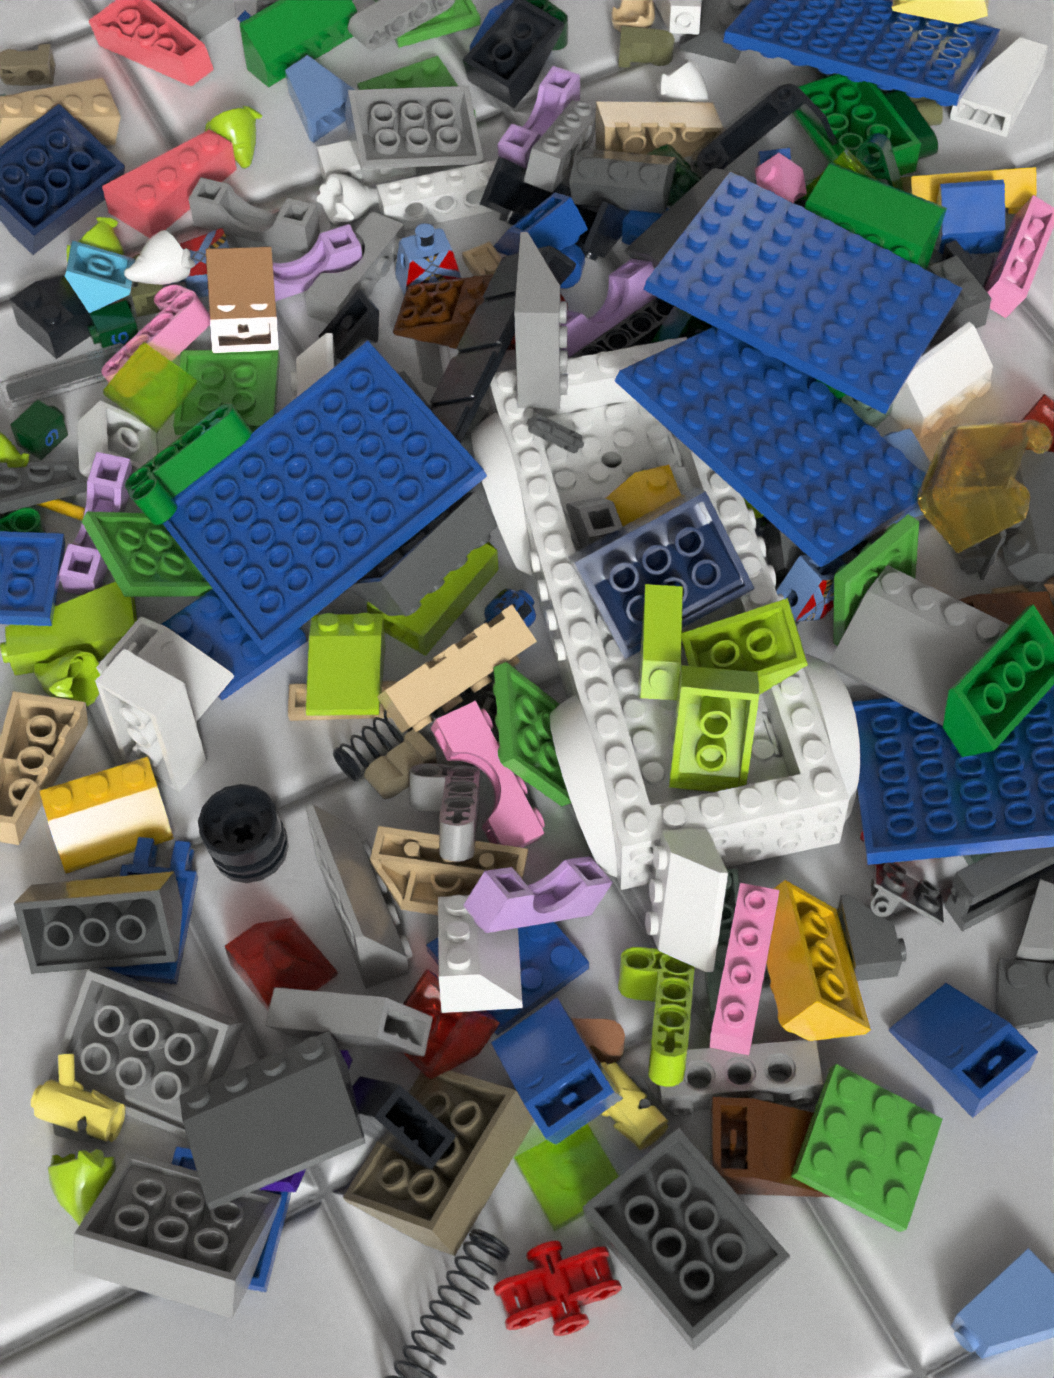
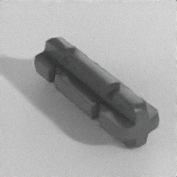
[526,413,584,453]

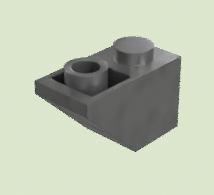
[566,497,623,549]

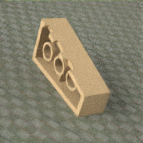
[0,78,121,147]
[595,101,723,157]
[377,605,537,733]
[0,691,88,845]

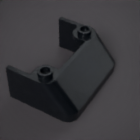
[690,84,837,179]
[479,156,628,261]

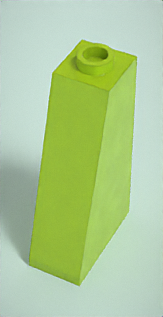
[366,542,499,656]
[0,581,138,676]

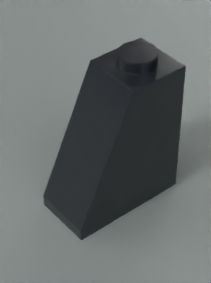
[352,1076,456,1170]

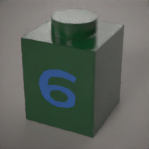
[87,300,138,355]
[10,399,68,461]

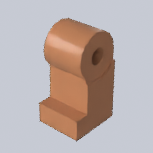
[571,1018,625,1064]

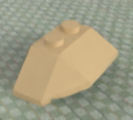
[370,826,528,915]

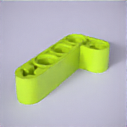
[618,947,695,1087]

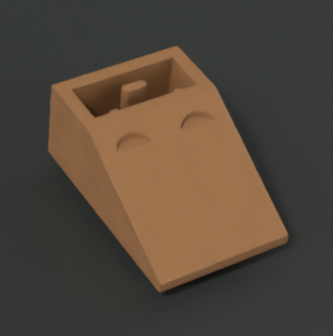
[206,246,278,353]

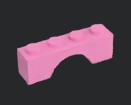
[755,153,807,203]
[431,701,545,848]

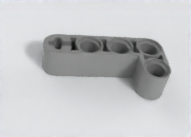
[348,0,455,50]
[409,763,480,861]

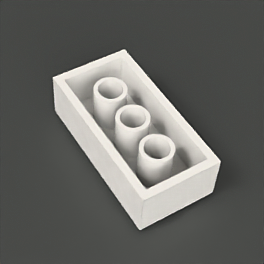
[95,649,206,792]

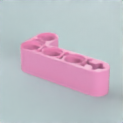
[101,284,210,400]

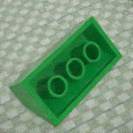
[239,0,357,88]
[805,162,947,269]
[943,604,1054,758]

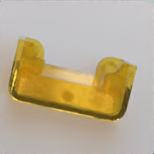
[917,420,1053,553]

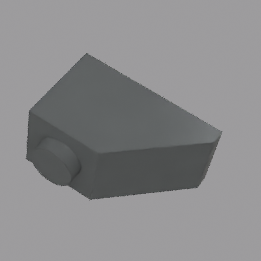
[837,894,907,981]

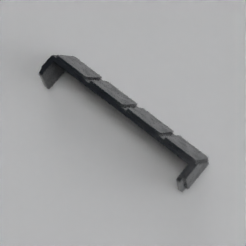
[430,246,576,444]

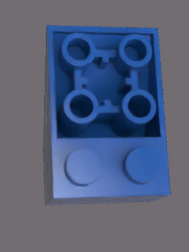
[494,193,588,256]
[888,983,1038,1118]
[491,998,623,1145]

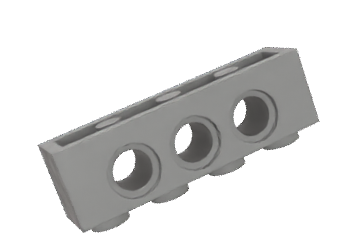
[524,100,596,193]
[657,1040,823,1116]

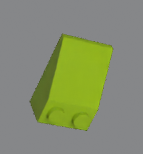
[681,598,808,694]
[306,613,386,716]
[669,665,760,792]

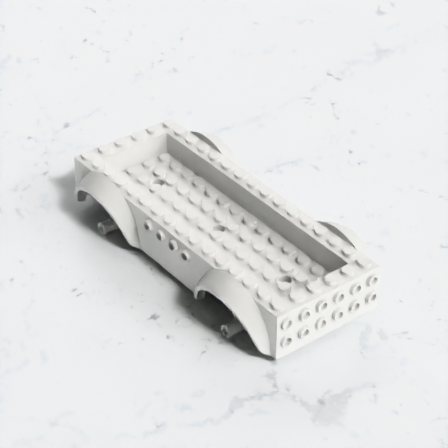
[471,337,860,890]

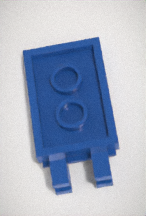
[99,837,198,985]

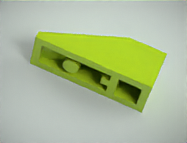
[638,584,683,700]

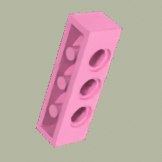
[984,195,1054,318]
[710,883,780,1055]

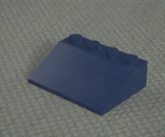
[0,104,125,255]
[568,487,755,659]

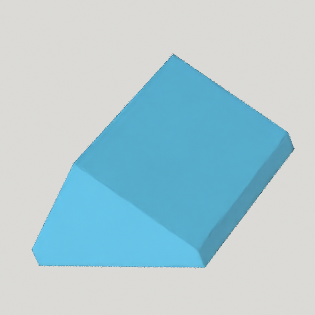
[65,240,135,313]

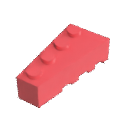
[89,0,214,87]
[102,129,237,238]

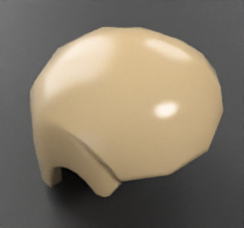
[612,0,655,33]

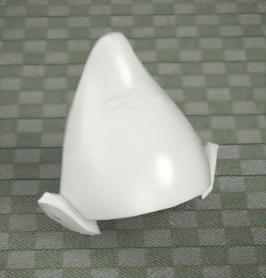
[656,58,709,103]
[317,173,378,225]
[124,230,195,285]

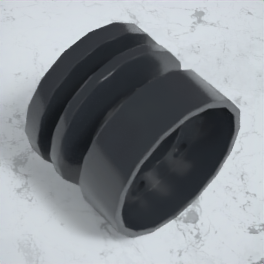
[198,784,289,883]

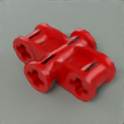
[493,1240,622,1336]

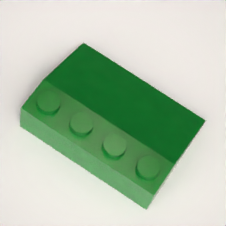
[792,74,921,180]

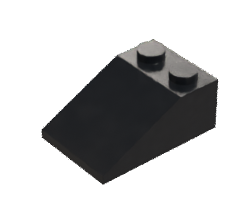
[462,0,565,108]
[9,276,132,359]

